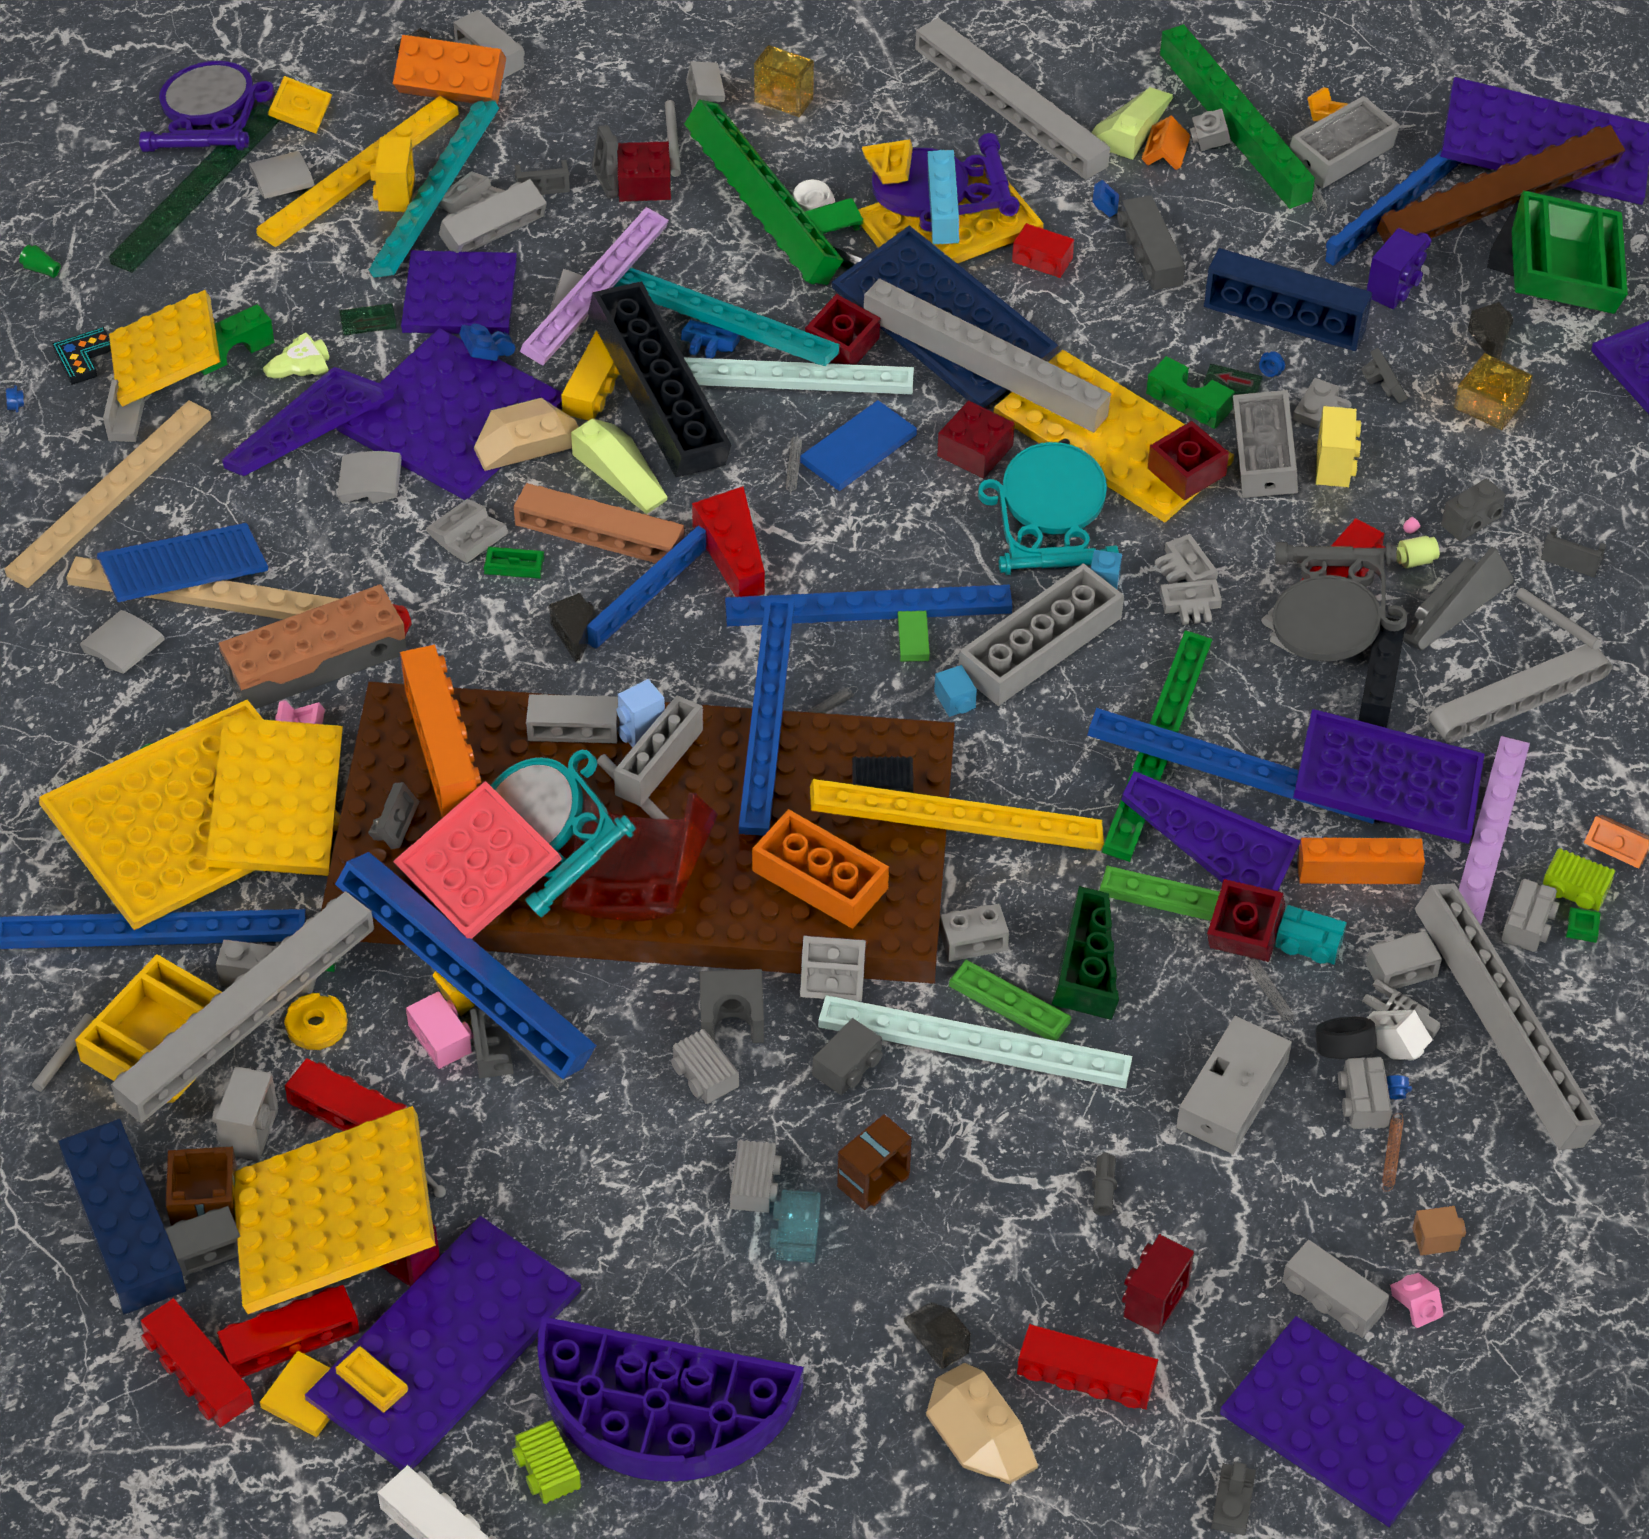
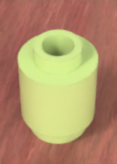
[1397,536,1440,568]

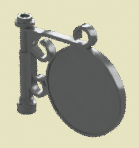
[1273,542,1407,661]

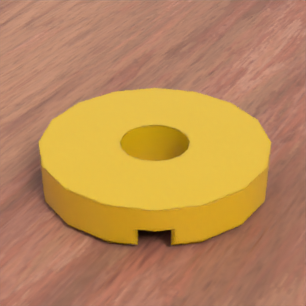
[284,993,348,1050]

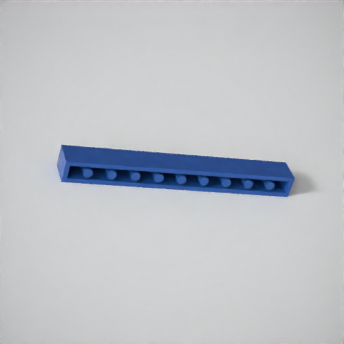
[335,852,597,1079]

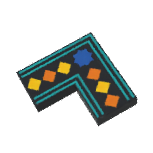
[52,327,111,385]

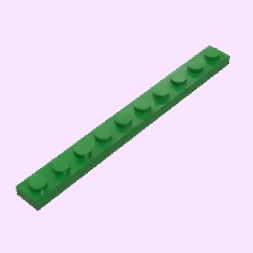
[1101,630,1212,862]

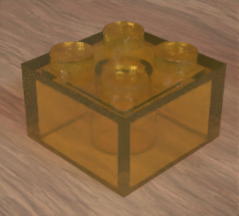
[754,45,814,117]
[1454,353,1533,430]

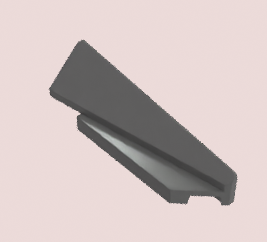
[1403,546,1514,650]

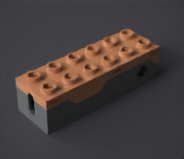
[219,584,412,709]

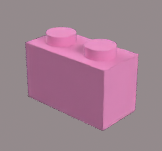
[406,991,473,1069]

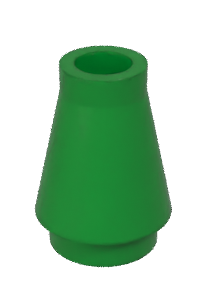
[19,244,61,278]

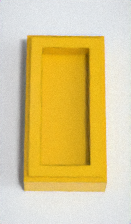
[335,1346,408,1413]

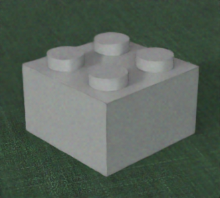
[212,1066,279,1161]

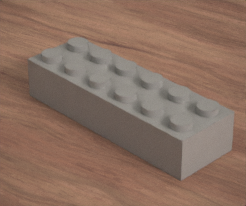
[958,563,1124,706]

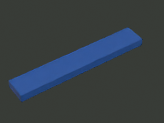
[587,526,706,649]

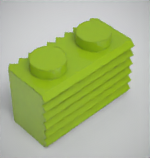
[1543,848,1615,912]
[512,1420,581,1504]

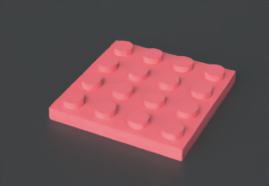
[393,781,562,939]

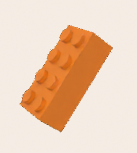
[393,35,506,105]
[752,809,889,929]

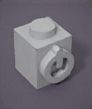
[1190,109,1231,151]

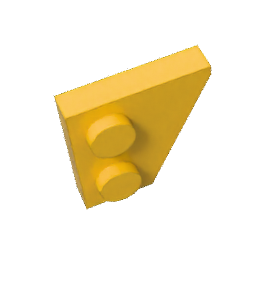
[862,139,913,184]

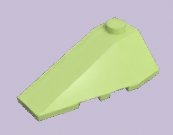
[1092,87,1173,160]
[571,419,667,514]

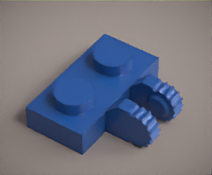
[681,320,741,359]
[459,324,516,361]

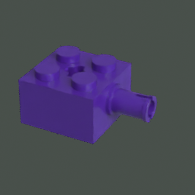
[1367,228,1432,309]

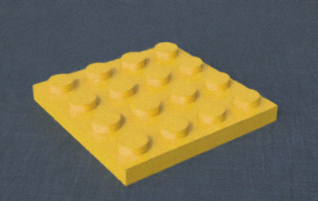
[109,290,220,407]

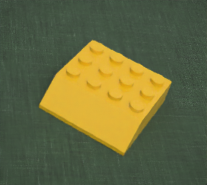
[75,954,222,1103]

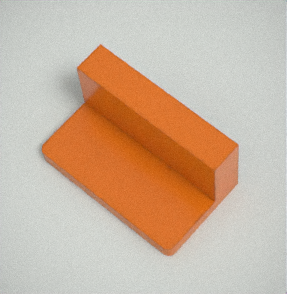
[1142,115,1190,170]
[1584,815,1649,869]

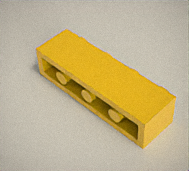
[561,330,620,421]

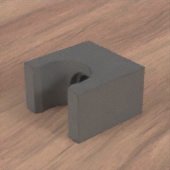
[699,969,764,1043]

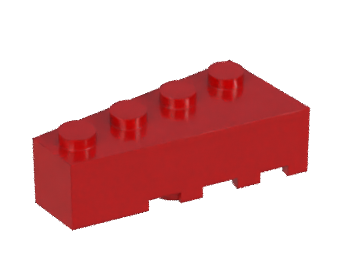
[692,486,765,597]

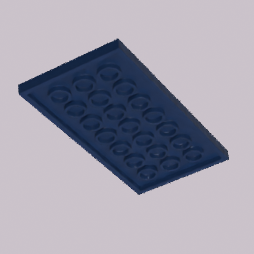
[832,225,1059,408]

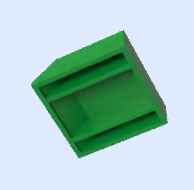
[1512,190,1628,314]

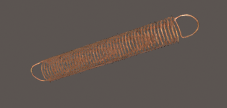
[1382,1113,1403,1191]

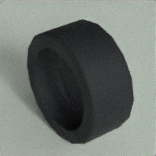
[1315,1016,1377,1059]

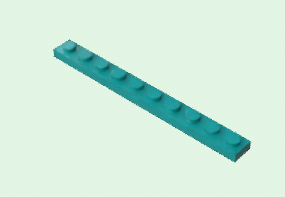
[368,100,499,278]
[613,267,839,366]

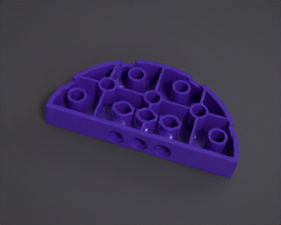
[537,1316,804,1482]

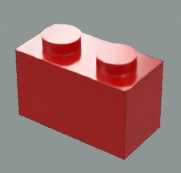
[1012,223,1074,278]

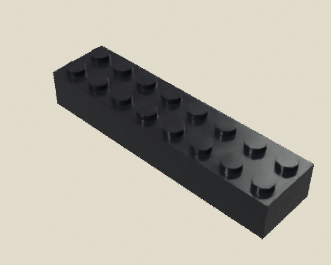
[588,281,731,477]

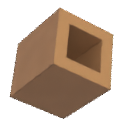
[1412,1206,1466,1256]

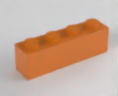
[1297,838,1425,884]

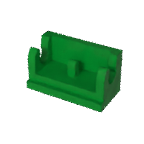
[804,198,863,234]

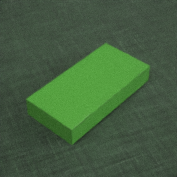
[898,611,930,662]

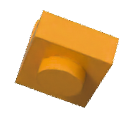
[1307,87,1348,121]

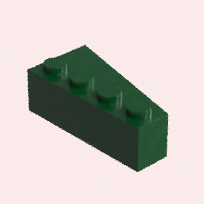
[1052,886,1119,1020]

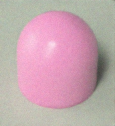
[1403,517,1420,534]

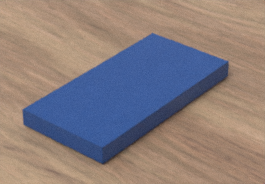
[800,400,917,491]

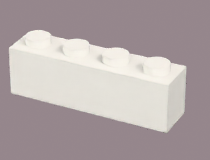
[377,1465,497,1539]

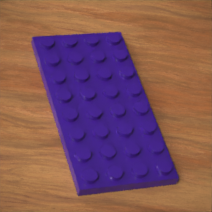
[1440,77,1649,205]
[305,1216,581,1471]

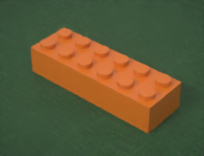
[400,644,481,818]

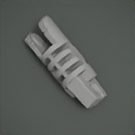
[1362,979,1440,1038]

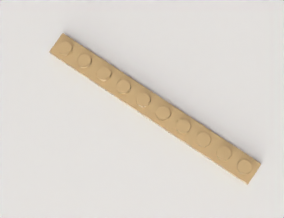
[5,400,211,588]
[67,556,338,619]

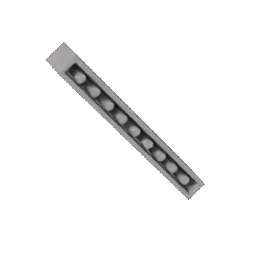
[915,17,1110,180]
[864,279,1111,433]
[1415,883,1601,1150]
[111,891,374,1124]

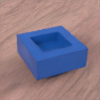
[1092,180,1119,218]

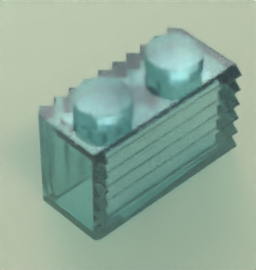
[770,1189,821,1263]

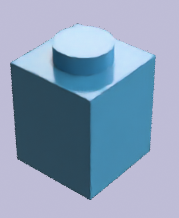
[1091,550,1122,590]
[934,665,977,717]

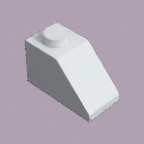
[1367,1010,1432,1061]

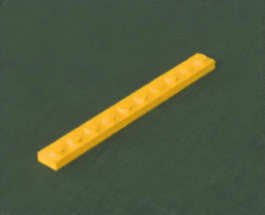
[256,96,459,247]
[810,779,1104,851]

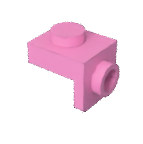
[275,700,325,724]
[1390,1273,1443,1328]

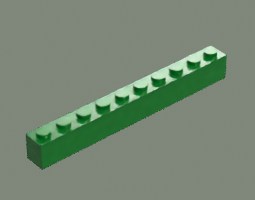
[1160,24,1315,209]
[684,99,843,285]

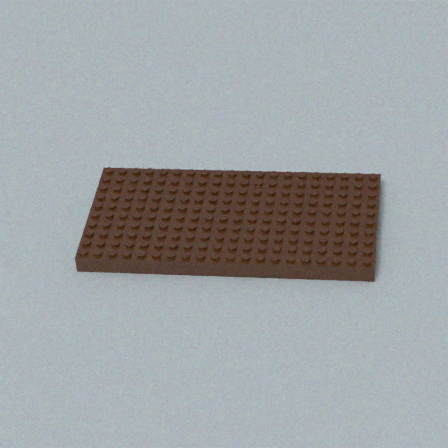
[321,681,955,984]

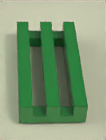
[484,547,545,579]

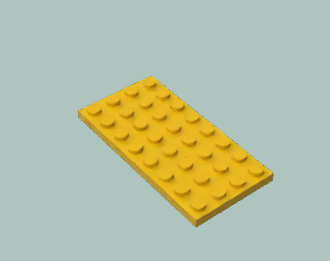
[994,350,1234,523]

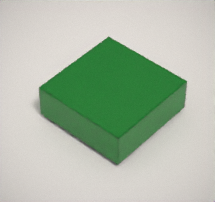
[1566,907,1601,943]

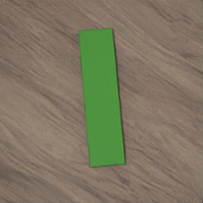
[1100,866,1220,921]
[949,960,1071,1041]

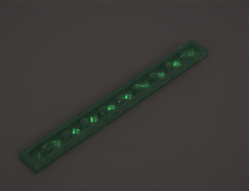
[109,102,280,273]

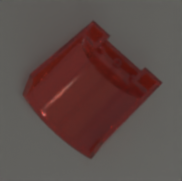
[562,793,718,921]

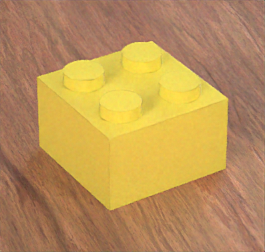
[1316,406,1361,487]

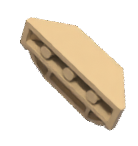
[474,398,578,471]
[926,1363,1038,1484]

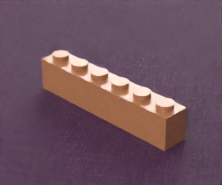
[514,483,684,563]

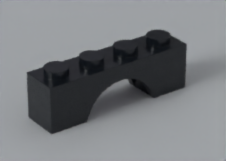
[1358,617,1405,728]

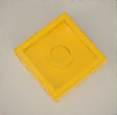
[268,76,332,134]
[260,1351,330,1438]

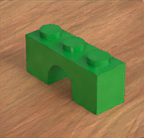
[200,304,275,376]
[1146,356,1235,429]

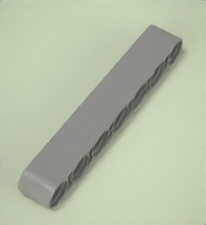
[1429,645,1612,743]

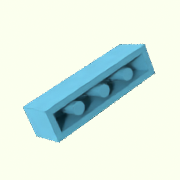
[928,150,959,244]

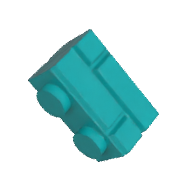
[1275,905,1347,965]

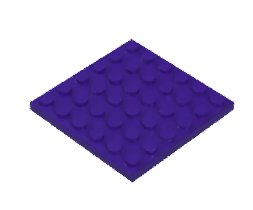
[336,328,562,500]

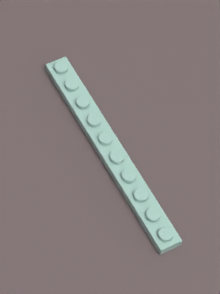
[684,357,914,394]
[818,995,1132,1089]

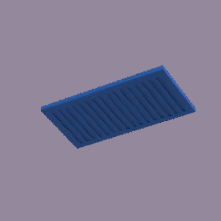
[97,523,268,602]

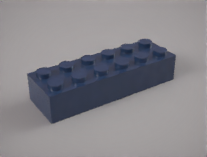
[1204,248,1372,352]
[58,1119,186,1315]

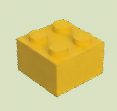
[371,137,415,212]

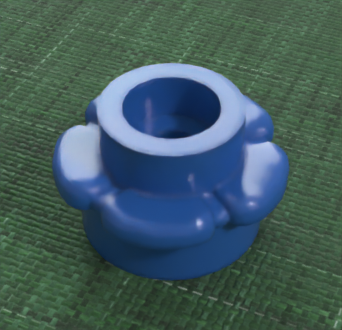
[1259,351,1285,377]
[6,385,24,412]
[1386,1075,1412,1100]

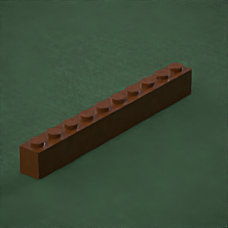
[1377,124,1625,244]

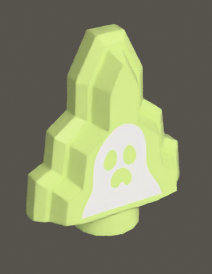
[263,333,329,378]

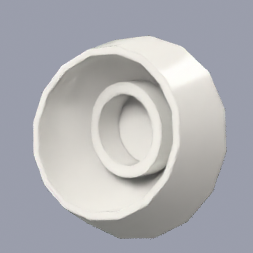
[792,179,835,211]

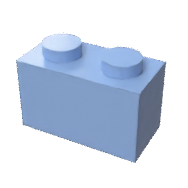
[616,679,665,748]

